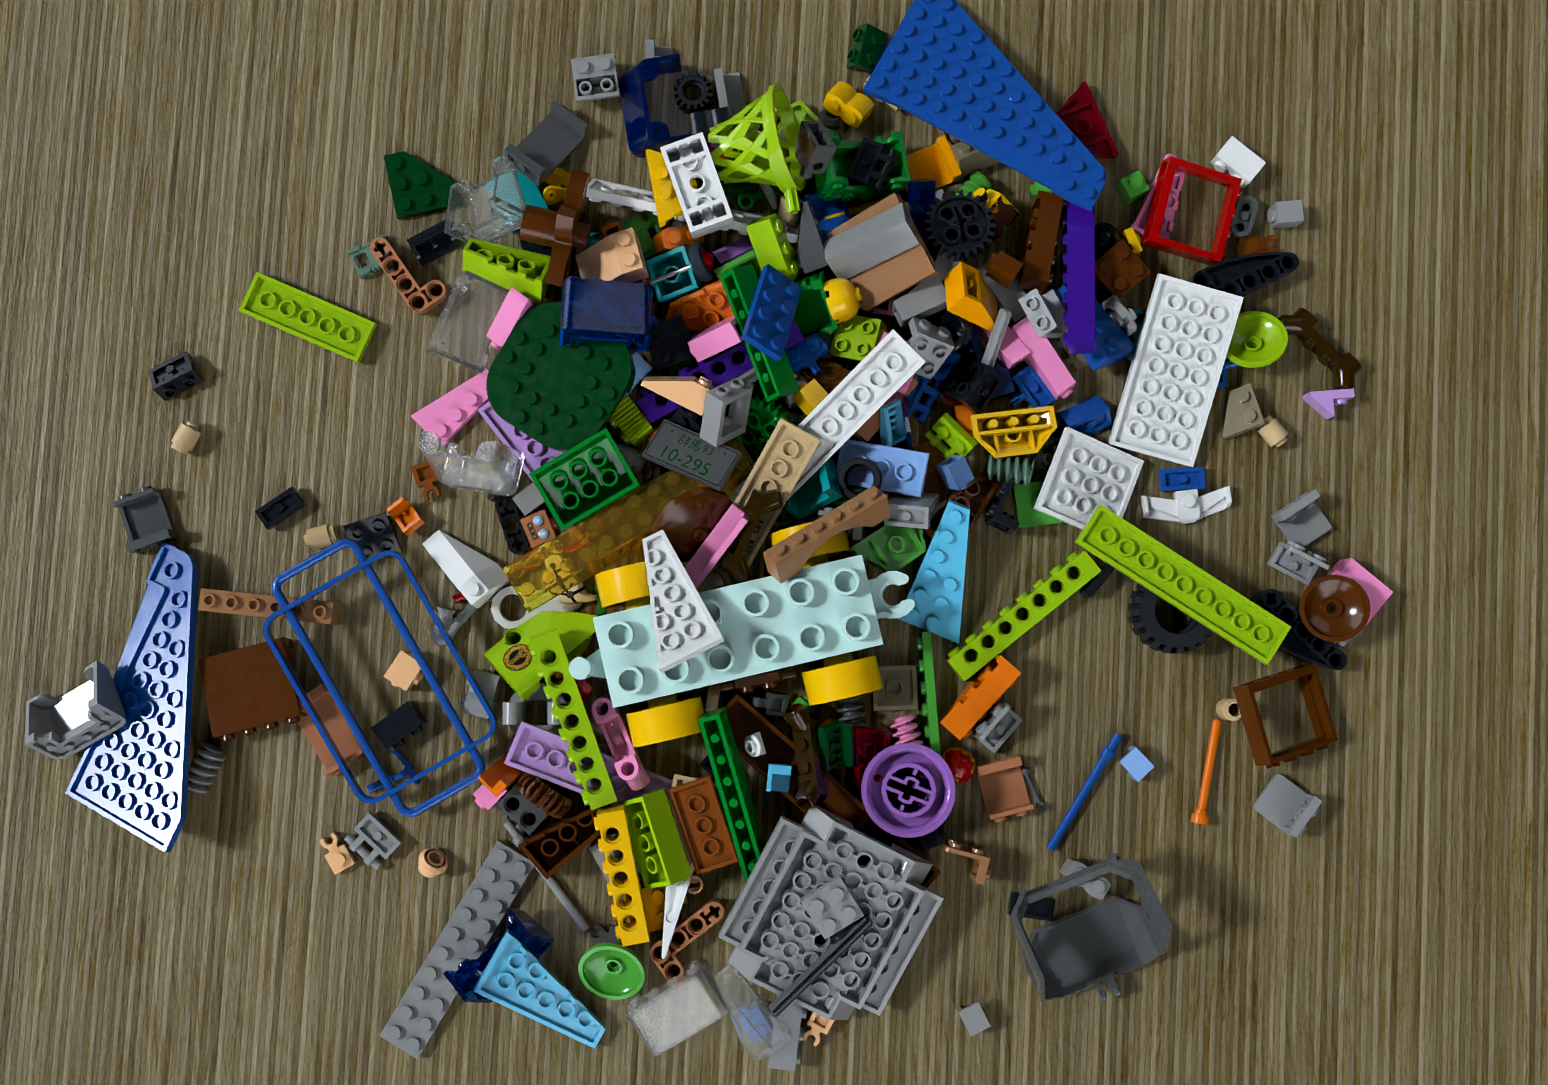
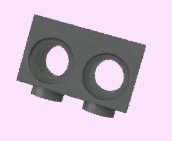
[497,785,549,835]

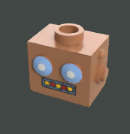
[520,509,559,549]

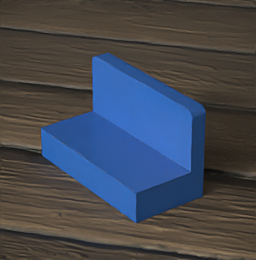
[1059,395,1112,436]

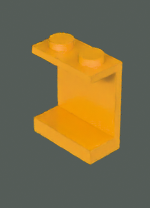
[904,135,962,200]

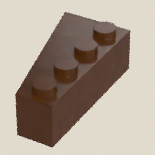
[1018,190,1064,293]
[518,805,608,880]

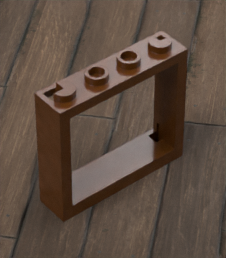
[1233,663,1338,769]

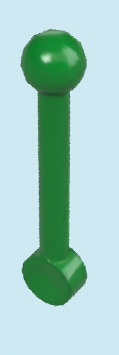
[594,585,606,616]

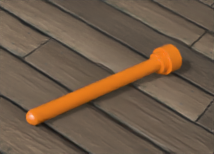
[1190,719,1221,826]

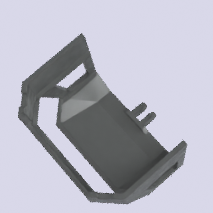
[1011,851,1173,1002]

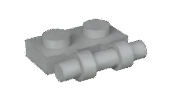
[344,812,403,870]

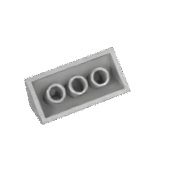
[823,203,920,279]

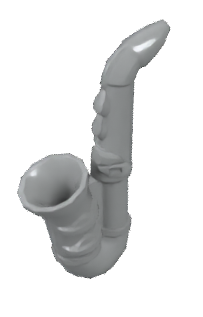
[430,597,494,646]

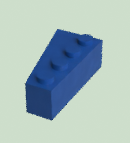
[1057,285,1136,371]

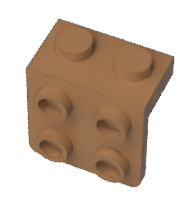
[941,839,991,885]

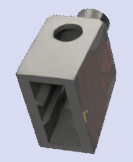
[795,121,837,179]

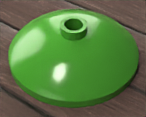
[578,943,646,1000]

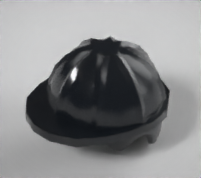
[1095,223,1122,260]
[940,312,973,354]

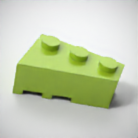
[745,213,803,281]

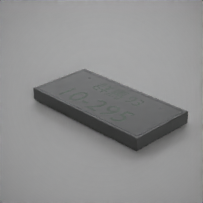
[642,419,742,491]

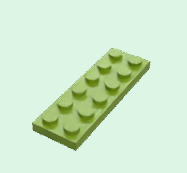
[238,272,377,363]

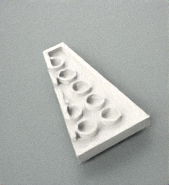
[642,529,724,673]

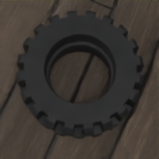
[1128,584,1214,653]

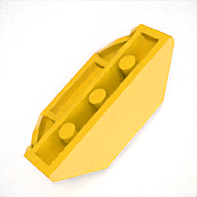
[970,406,1057,458]

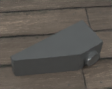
[796,201,828,274]

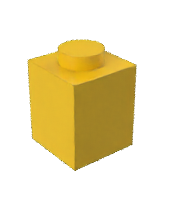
[793,378,828,416]

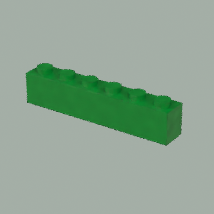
[720,264,800,402]

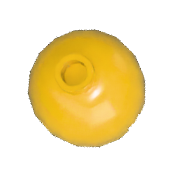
[824,278,863,324]

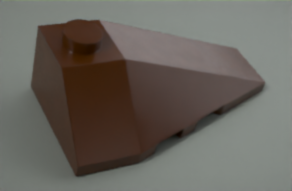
[923,472,1000,542]

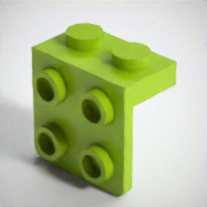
[830,315,889,361]

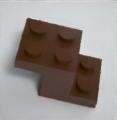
[1095,239,1151,304]

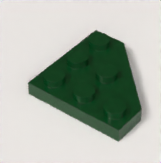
[384,151,462,220]

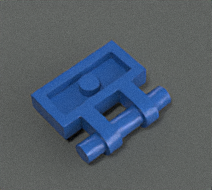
[901,374,941,424]

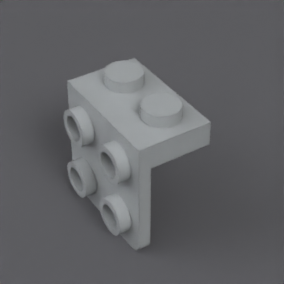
[908,317,955,379]
[1267,540,1330,585]
[973,702,1023,754]
[1253,774,1322,838]

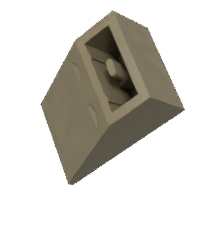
[936,128,999,178]

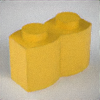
[822,81,875,128]

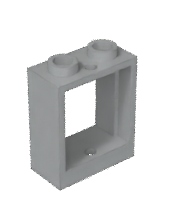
[700,378,753,447]

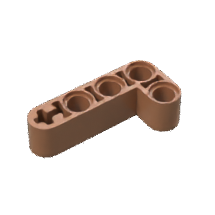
[370,237,449,314]
[650,898,725,982]

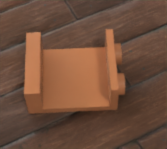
[975,755,1034,822]

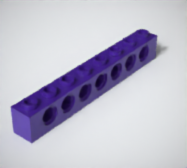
[637,319,804,424]

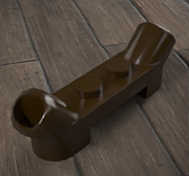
[1278,308,1362,390]
[718,488,783,584]
[784,703,829,810]

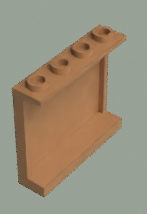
[826,193,940,312]

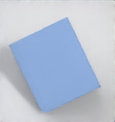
[1120,746,1154,782]

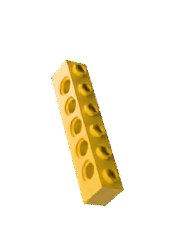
[594,804,650,947]

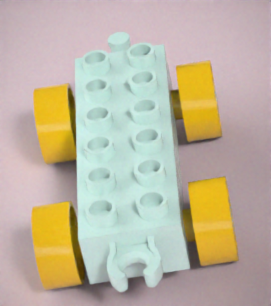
[569,522,915,747]

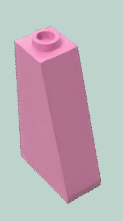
[1012,317,1076,401]

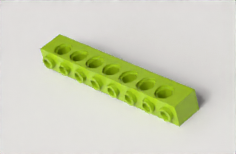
[945,550,1102,682]
[528,628,617,810]

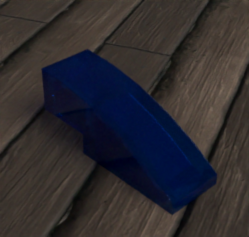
[908,179,936,249]

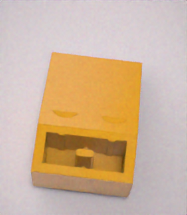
[944,261,998,332]

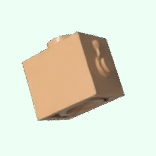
[383,650,424,691]

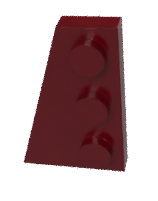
[853,726,892,794]

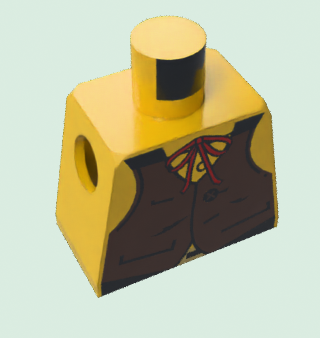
[969,188,1020,243]

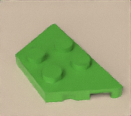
[850,525,926,573]

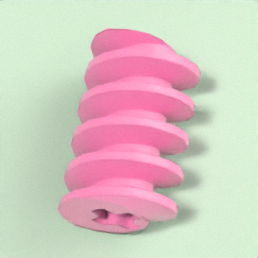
[890,714,923,745]

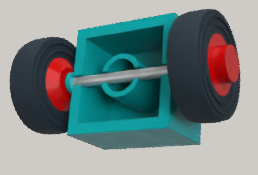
[629,242,716,306]

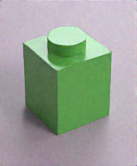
[1114,170,1150,206]

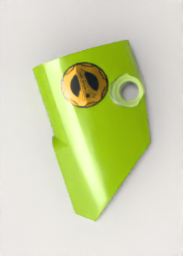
[483,611,598,701]

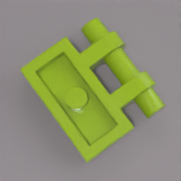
[924,412,978,459]

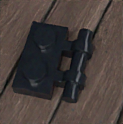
[847,137,898,192]

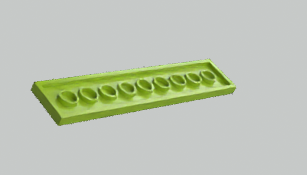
[1075,504,1291,665]

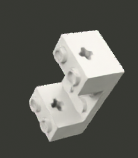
[660,132,734,239]

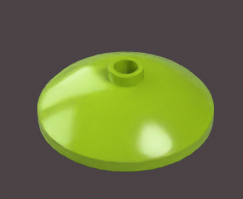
[1226,311,1288,368]

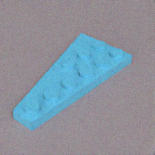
[898,499,970,644]
[474,929,606,1049]

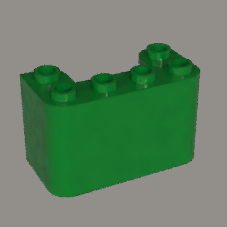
[814,130,911,201]

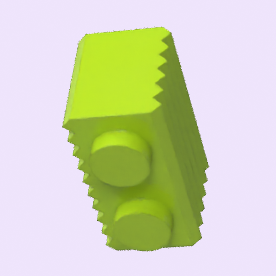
[609,395,654,447]

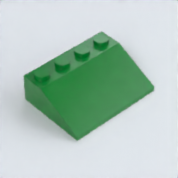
[529,428,644,534]

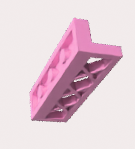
[685,502,751,590]

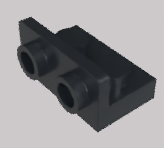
[148,351,203,401]

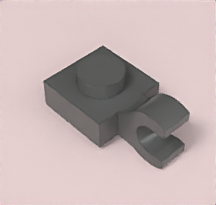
[748,691,790,717]

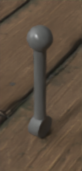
[1021,767,1046,811]

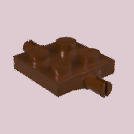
[719,669,796,695]

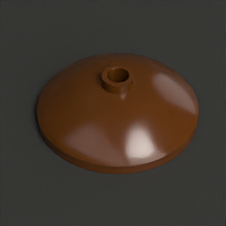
[1299,575,1370,642]

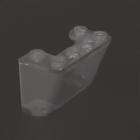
[625,959,732,1056]

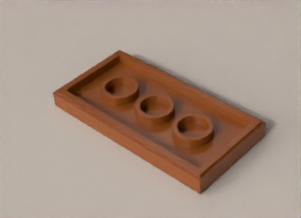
[668,774,739,875]

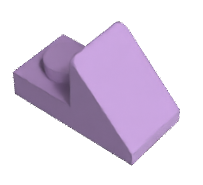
[1303,388,1355,419]

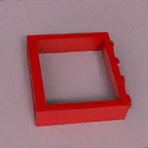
[1141,156,1242,266]

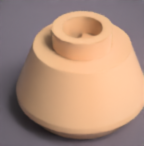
[418,848,448,878]

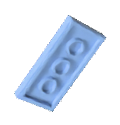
[836,439,930,498]

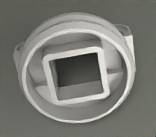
[502,683,569,734]

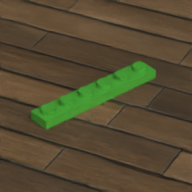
[916,632,941,756]

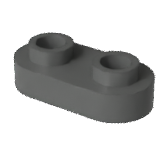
[1230,195,1259,239]

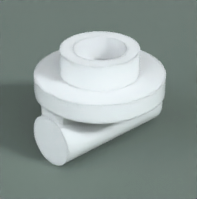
[745,732,766,757]

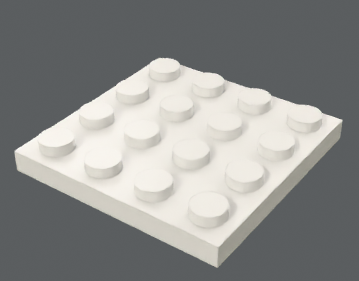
[1034,427,1144,530]

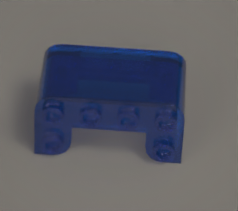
[558,276,653,353]

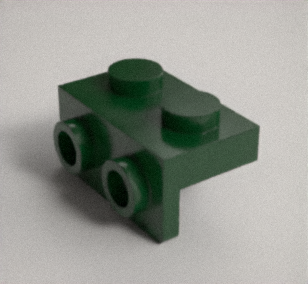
[846,23,888,74]
[818,720,854,772]

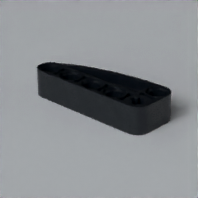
[1188,252,1299,297]
[1251,589,1347,670]

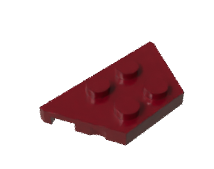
[1056,81,1119,159]

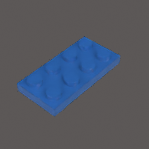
[741,264,803,361]

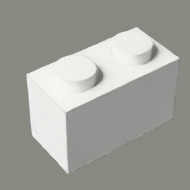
[1210,136,1266,189]

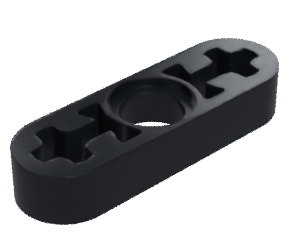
[495,493,529,555]

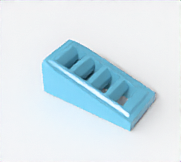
[880,398,907,447]

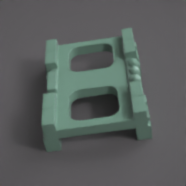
[347,234,398,279]

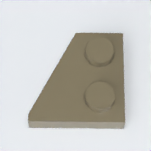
[1223,383,1266,440]

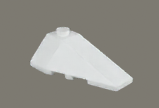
[422,530,511,609]

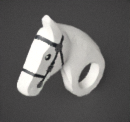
[491,551,597,629]

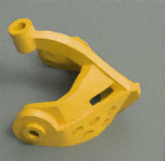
[543,167,571,206]

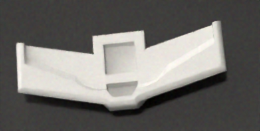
[1141,486,1232,524]

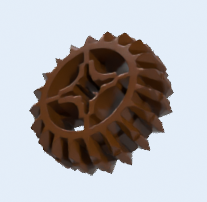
[516,772,573,819]

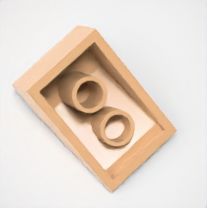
[575,227,649,297]
[641,376,715,416]

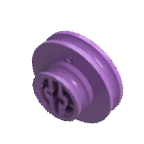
[861,743,955,838]

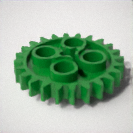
[734,395,794,459]

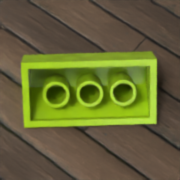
[618,788,692,889]

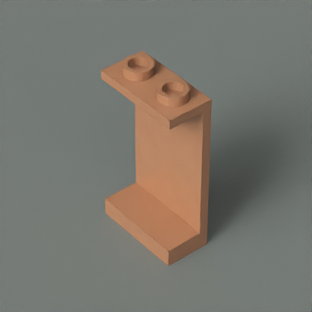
[298,684,365,777]

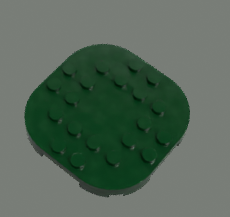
[486,302,636,452]

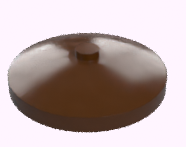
[652,487,733,562]

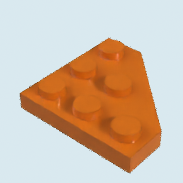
[666,279,734,334]

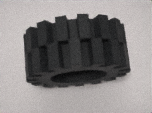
[674,71,713,114]

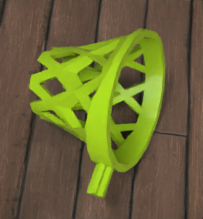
[708,83,806,213]

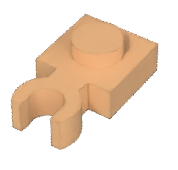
[320,832,357,875]
[803,1012,834,1047]

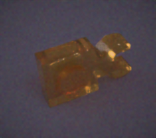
[1236,234,1278,257]

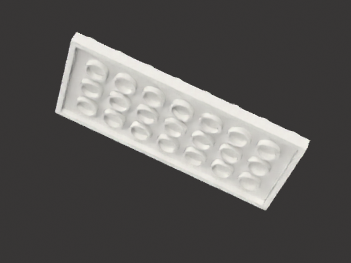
[1108,274,1244,467]

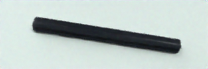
[769,914,873,1017]

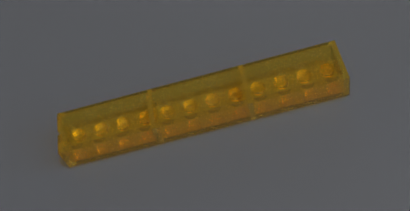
[502,437,755,613]

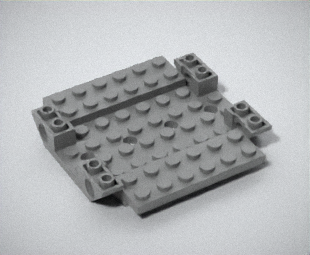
[718,805,944,1020]

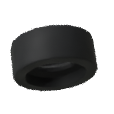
[838,458,882,499]

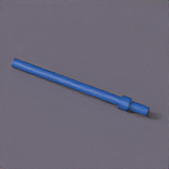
[1047,733,1123,851]

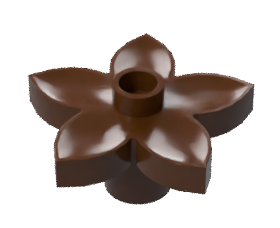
[519,169,591,287]

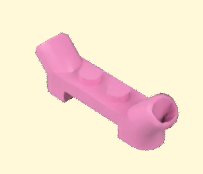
[592,694,650,791]

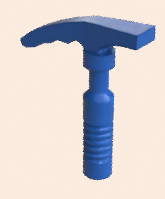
[367,750,420,793]

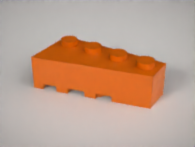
[938,655,1021,740]

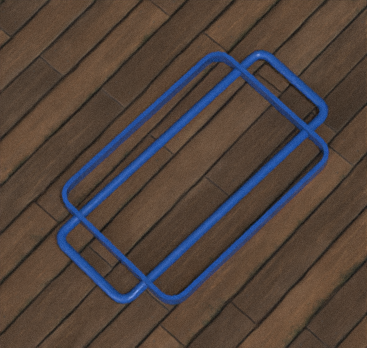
[263,538,497,817]

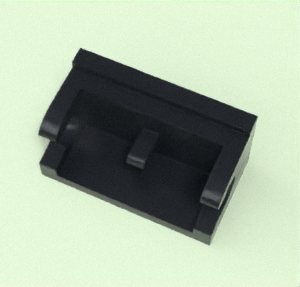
[407,220,460,266]

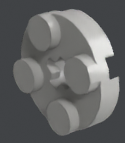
[1100,295,1137,337]

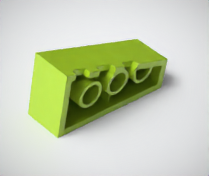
[463,238,551,303]

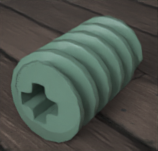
[987,454,1035,487]

